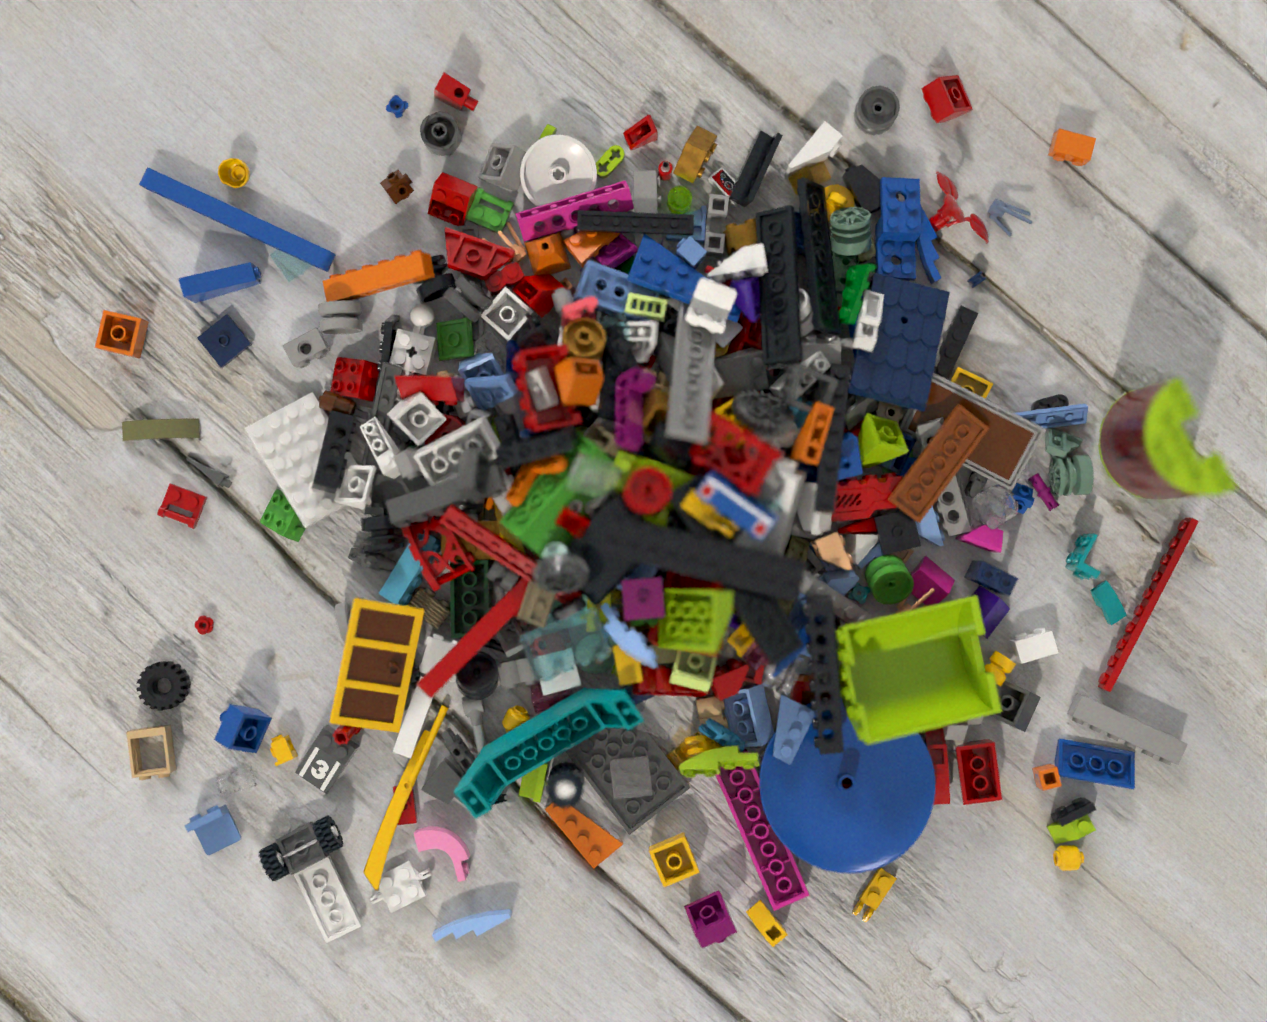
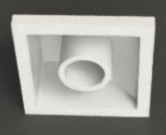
[387,392,447,446]

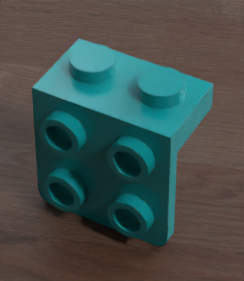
[1065,533,1101,580]

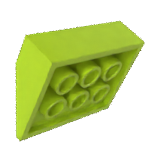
[658,588,733,653]

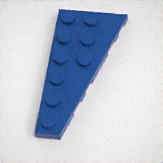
[627,233,741,323]

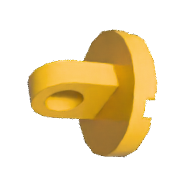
[824,184,854,223]

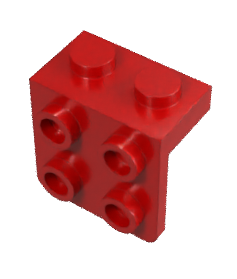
[330,357,379,402]

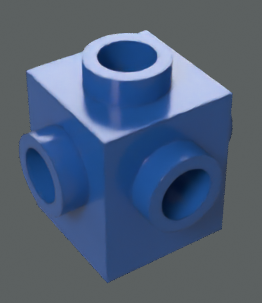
[1002,483,1035,514]

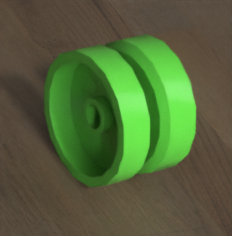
[865,555,914,605]

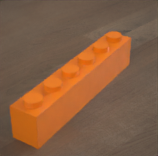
[323,250,435,302]

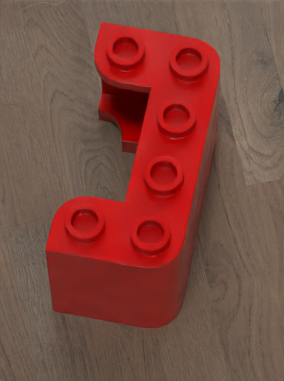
[512,344,581,433]

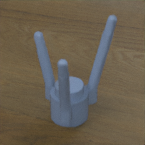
[987,199,1032,236]

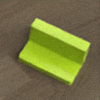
[519,762,548,803]

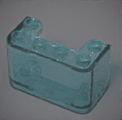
[519,606,613,682]

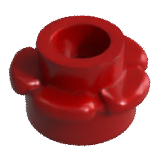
[195,616,214,635]

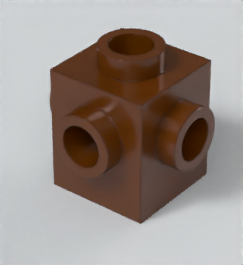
[380,170,414,204]

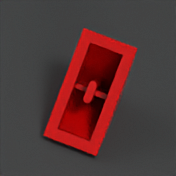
[623,115,658,150]

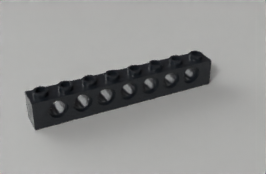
[803,595,844,755]

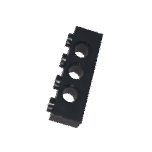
[312,410,356,494]
[494,424,580,469]

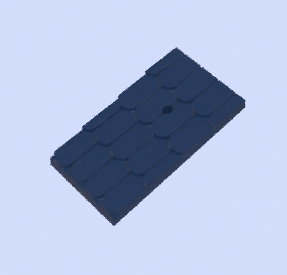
[848,273,950,412]

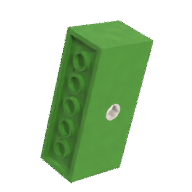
[499,432,614,559]

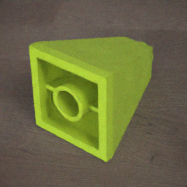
[857,414,909,468]

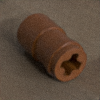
[318,390,357,416]

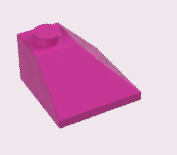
[955,522,1003,553]

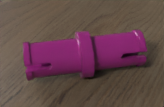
[1028,473,1060,511]

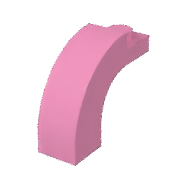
[414,826,470,882]

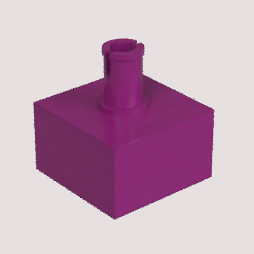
[684,890,737,948]

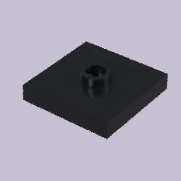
[873,511,921,555]

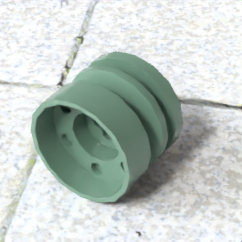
[830,207,872,255]
[1049,455,1094,496]

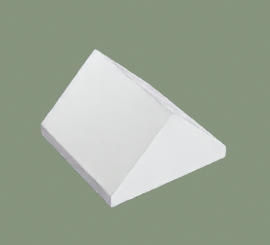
[334,465,376,509]

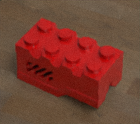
[831,473,902,522]

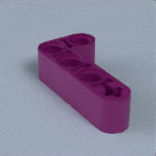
[615,367,655,452]

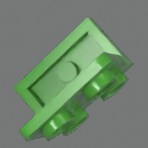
[260,489,306,542]

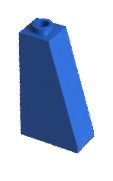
[178,262,262,303]

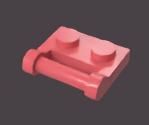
[561,296,598,330]

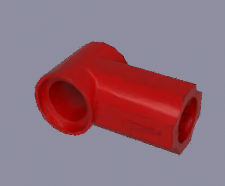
[333,725,362,745]

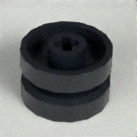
[455,651,498,700]

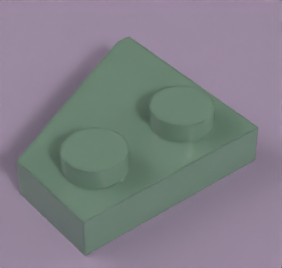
[1045,428,1083,458]

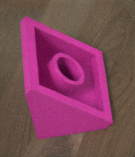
[911,556,955,606]

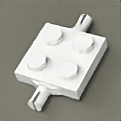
[370,860,432,913]

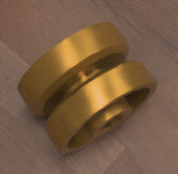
[562,318,606,360]

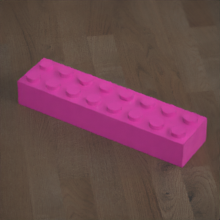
[716,749,810,911]

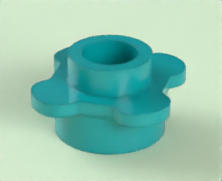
[848,582,870,604]

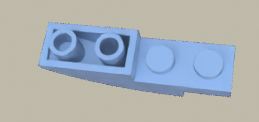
[600,602,657,668]

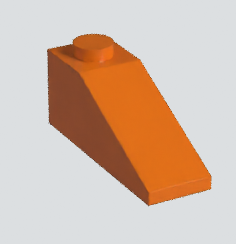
[790,402,834,465]

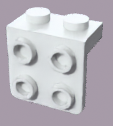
[685,278,737,334]
[419,633,459,682]

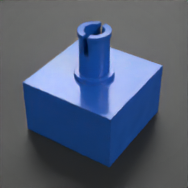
[817,431,863,480]
[214,704,272,753]

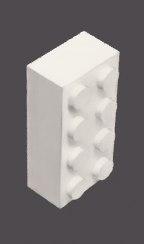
[413,416,501,486]

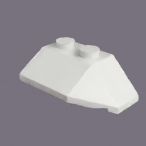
[602,322,658,362]

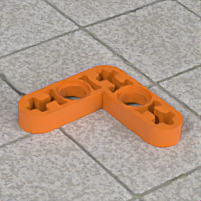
[505,453,568,507]

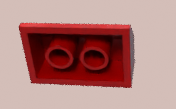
[395,376,464,405]
[955,739,1002,805]

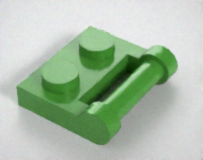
[466,188,514,233]

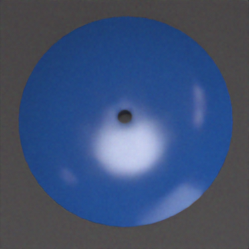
[759,698,935,873]

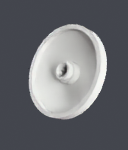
[520,134,597,207]

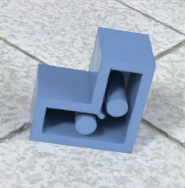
[676,236,707,269]

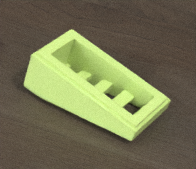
[625,293,667,322]

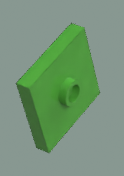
[436,318,474,361]

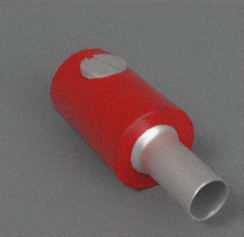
[658,161,673,181]

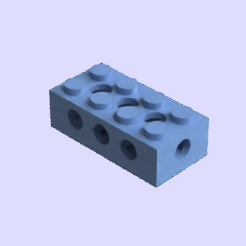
[573,260,659,322]

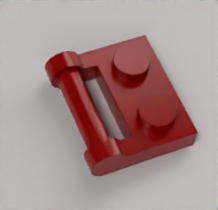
[157,484,207,529]

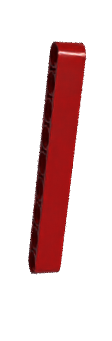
[416,577,529,698]

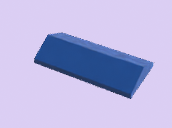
[1054,738,1135,790]

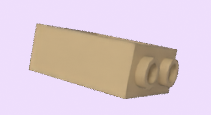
[126,725,176,780]

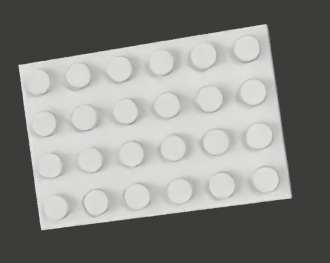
[244,392,372,528]

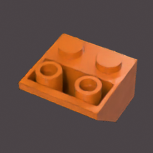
[555,357,604,406]

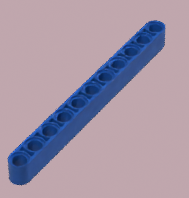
[139,167,336,272]

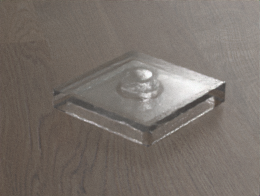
[610,756,652,799]

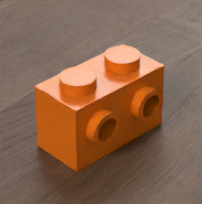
[1048,128,1096,166]

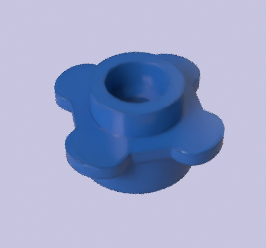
[386,95,409,118]

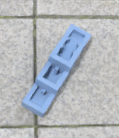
[432,909,512,942]

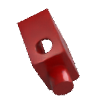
[434,72,479,111]

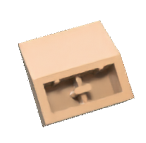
[810,532,853,570]

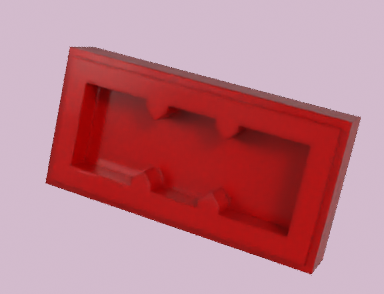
[393,786,417,825]

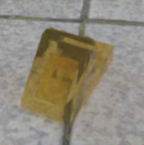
[788,161,831,195]

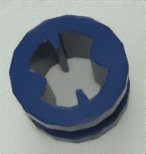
[967,271,987,289]

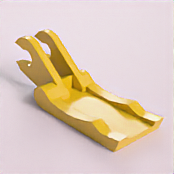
[681,489,738,538]

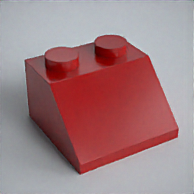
[921,75,973,123]

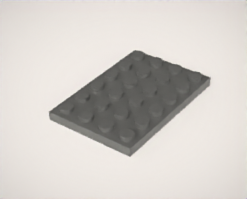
[565,723,690,835]

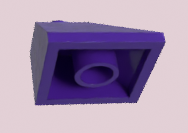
[729,276,761,322]

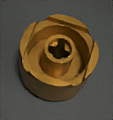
[723,218,757,256]

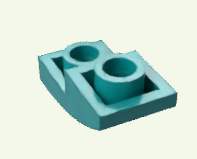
[1090,580,1127,625]

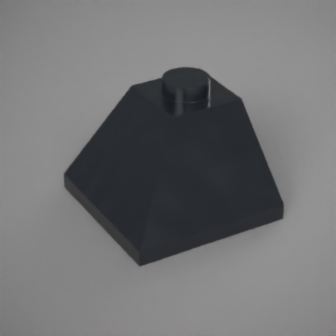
[644,422,695,471]

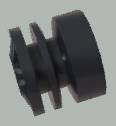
[413,255,457,303]
[360,515,404,553]

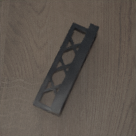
[729,130,783,207]

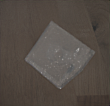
[563,452,622,498]

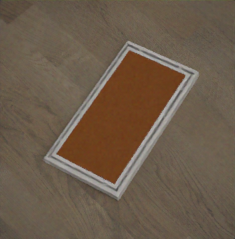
[899,373,1046,491]

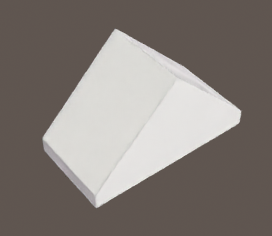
[845,534,879,565]

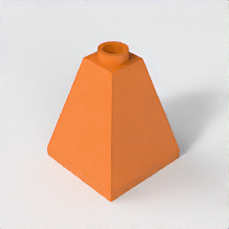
[524,232,572,275]

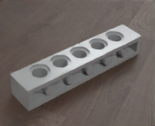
[916,417,974,536]

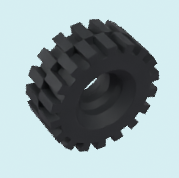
[137,661,191,711]

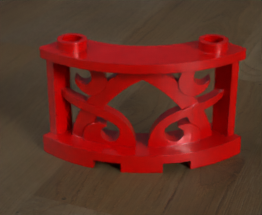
[688,410,783,496]
[401,515,475,591]

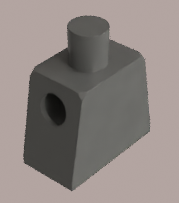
[421,758,463,804]

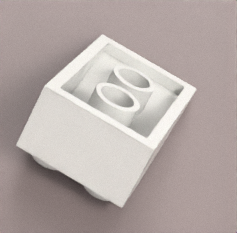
[784,121,843,178]

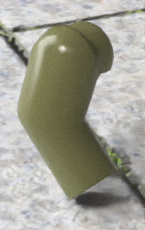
[857,237,876,262]

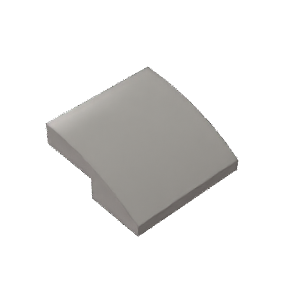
[495,615,540,657]

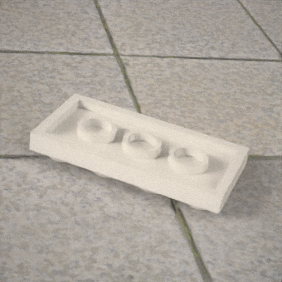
[294,855,362,943]

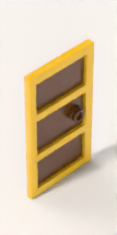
[329,597,424,733]

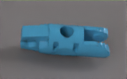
[698,718,745,753]

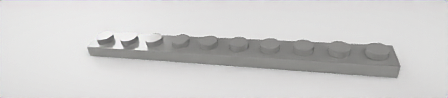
[733,528,875,624]

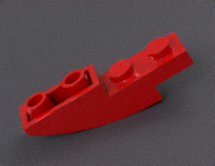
[925,726,950,805]

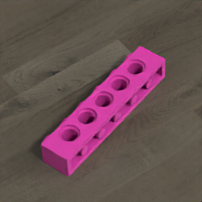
[515,181,634,241]

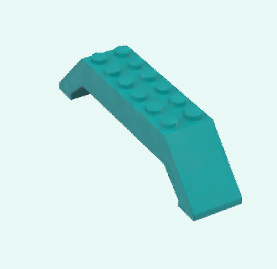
[454,688,645,819]

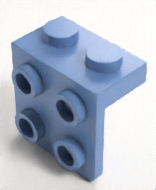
[185,804,241,855]

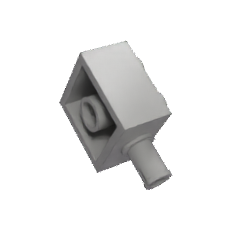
[800,330,857,365]

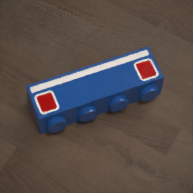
[696,470,779,541]

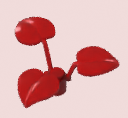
[929,171,989,244]

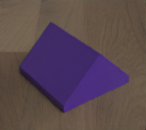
[971,585,1010,639]

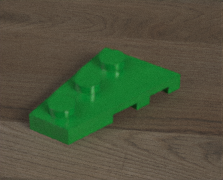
[839,264,876,325]

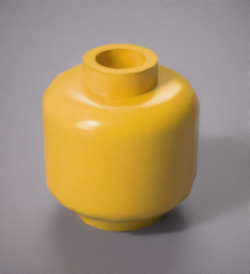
[502,705,530,732]
[1053,845,1084,871]

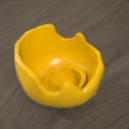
[218,158,250,188]

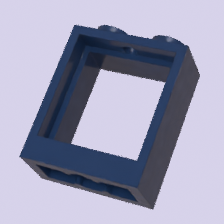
[964,560,1018,596]

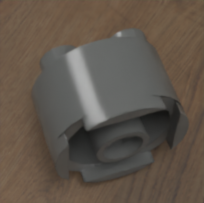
[420,112,461,156]

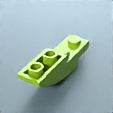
[679,746,760,777]

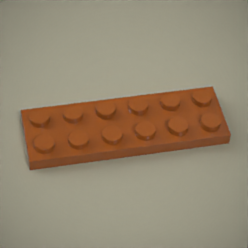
[887,405,989,523]

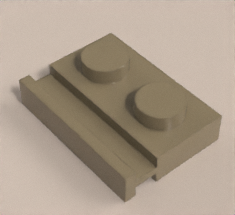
[517,580,557,628]

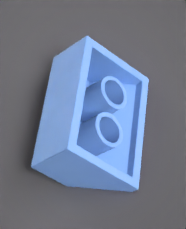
[723,683,774,747]

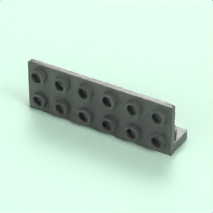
[365,473,484,522]

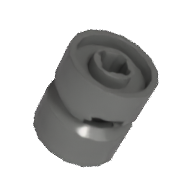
[486,560,520,592]

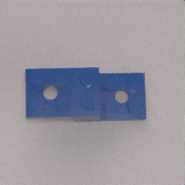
[875,177,921,281]

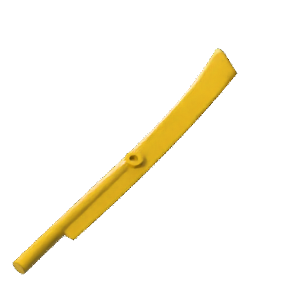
[363,705,448,891]

